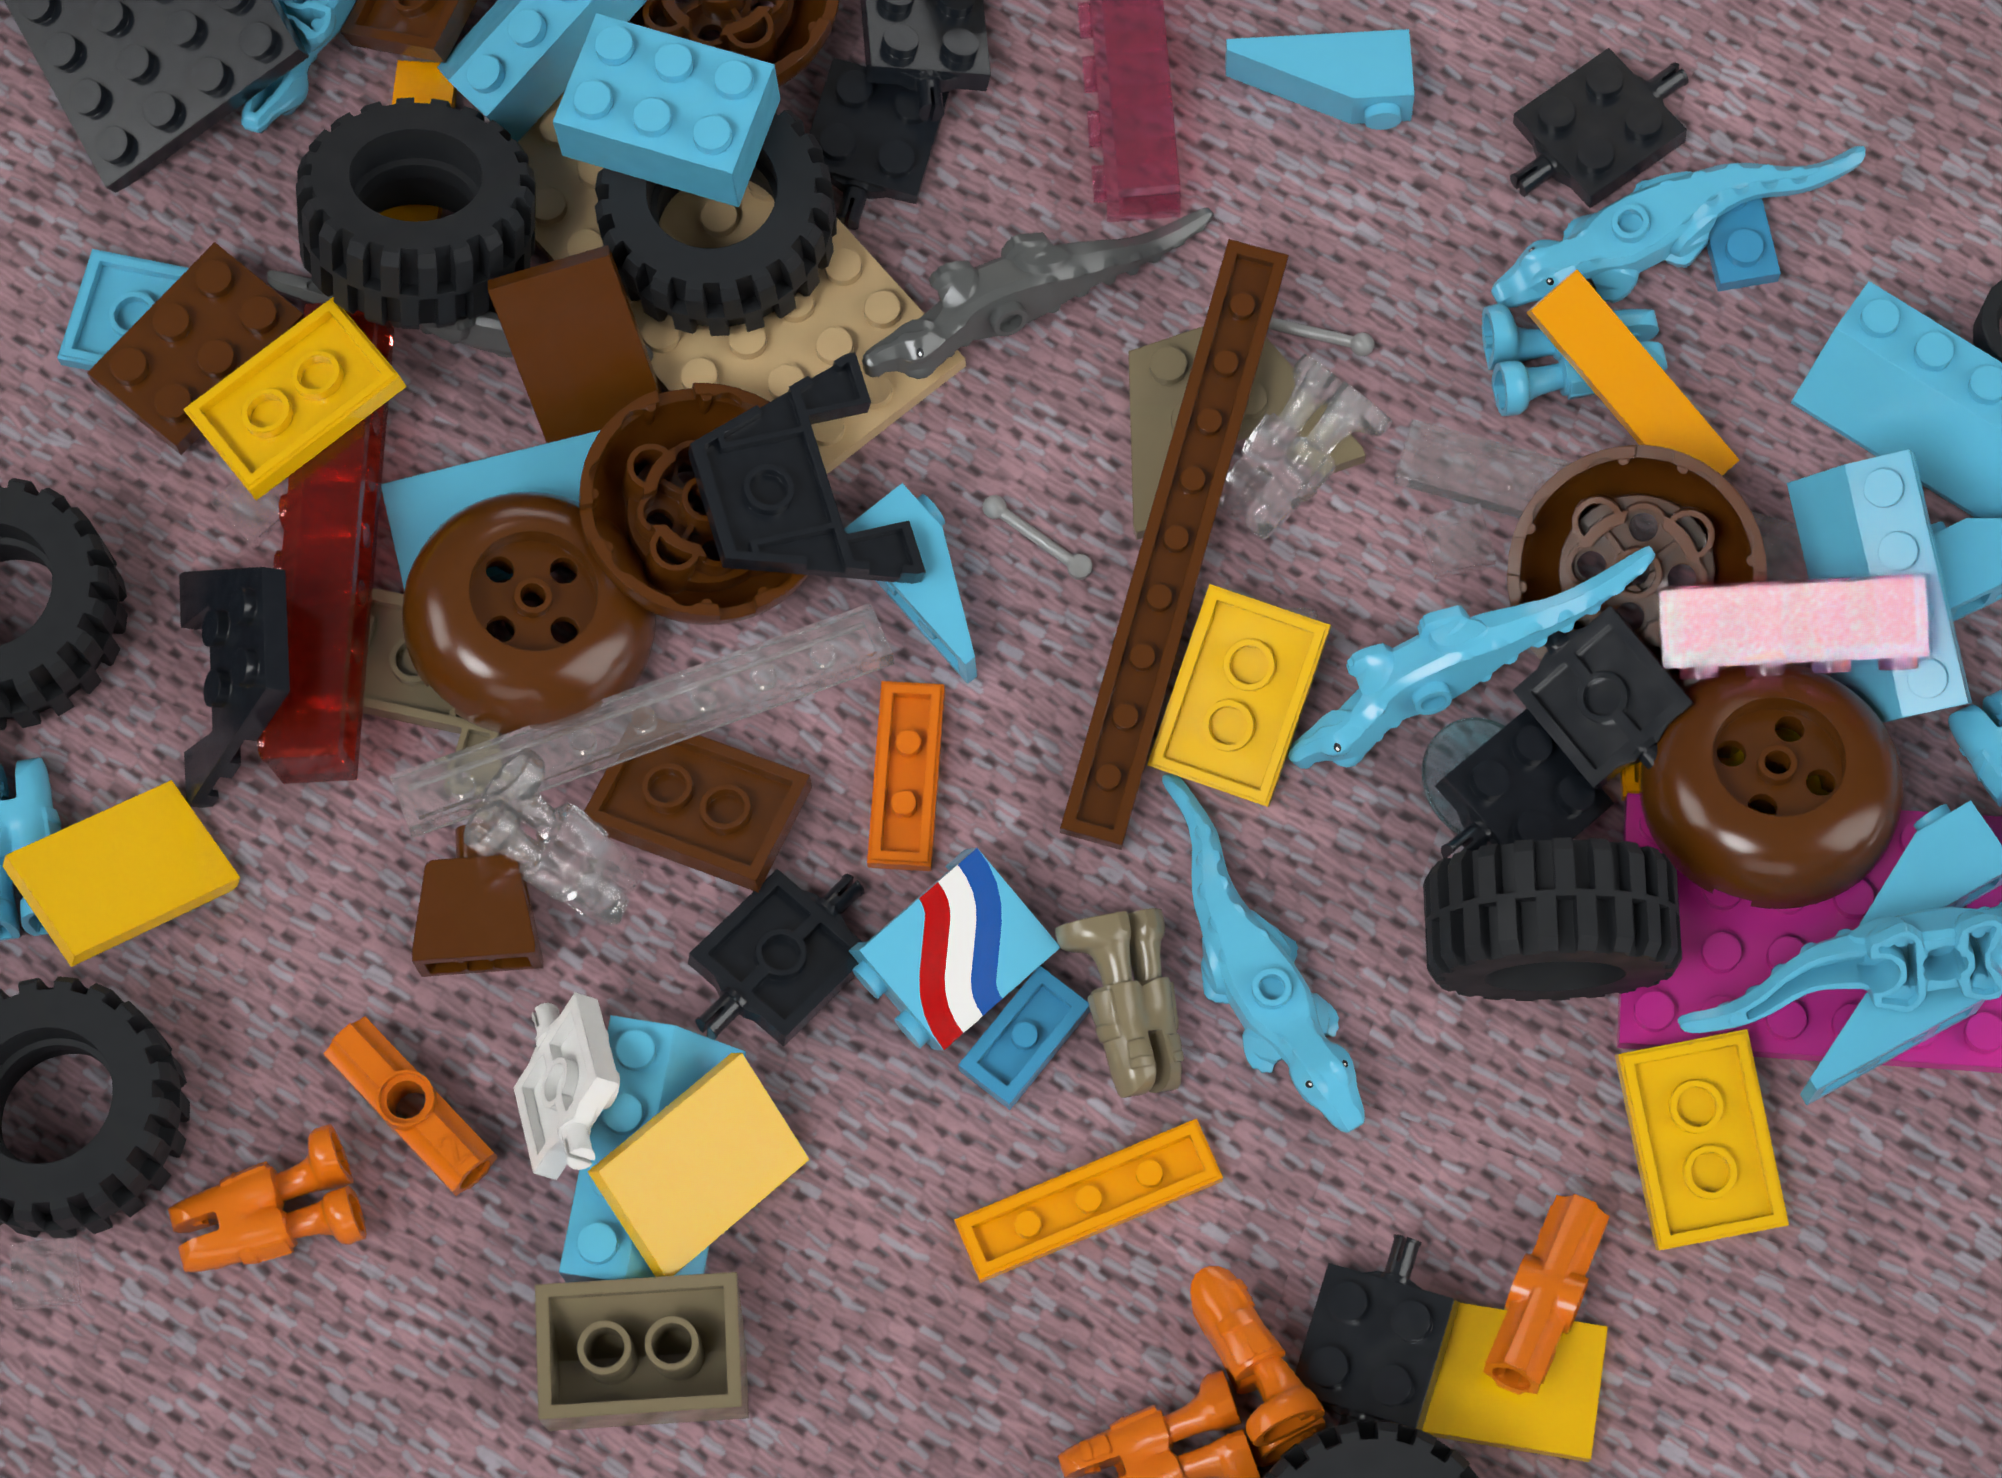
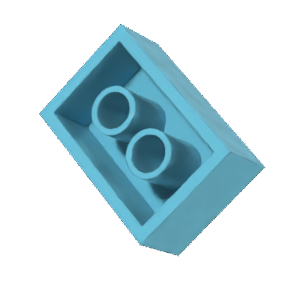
[553,13,780,207]

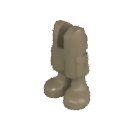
[1055,908,1184,1098]

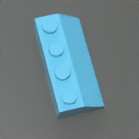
[437,0,647,142]
[1791,281,2002,518]
[1787,449,1972,723]
[559,1015,746,1283]

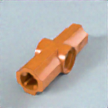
[323,1016,498,1196]
[1483,1194,1610,1395]

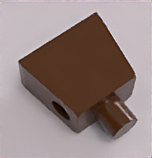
[412,824,543,977]

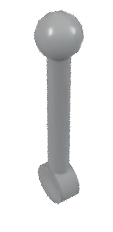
[1268,315,1375,356]
[982,495,1092,580]

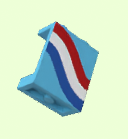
[849,848,1060,1050]

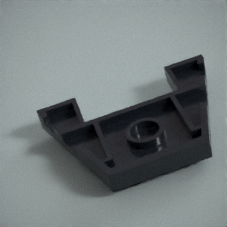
[688,352,926,584]
[179,567,290,808]

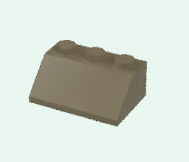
[535,1272,749,1431]

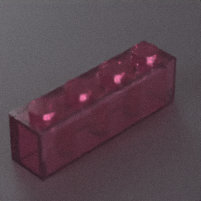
[1077,0,1181,222]
[1659,573,1933,679]

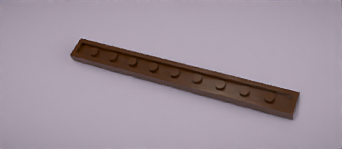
[1060,239,1289,850]

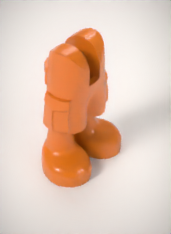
[168,1124,367,1273]
[1190,1266,1326,1467]
[1057,1369,1261,1478]

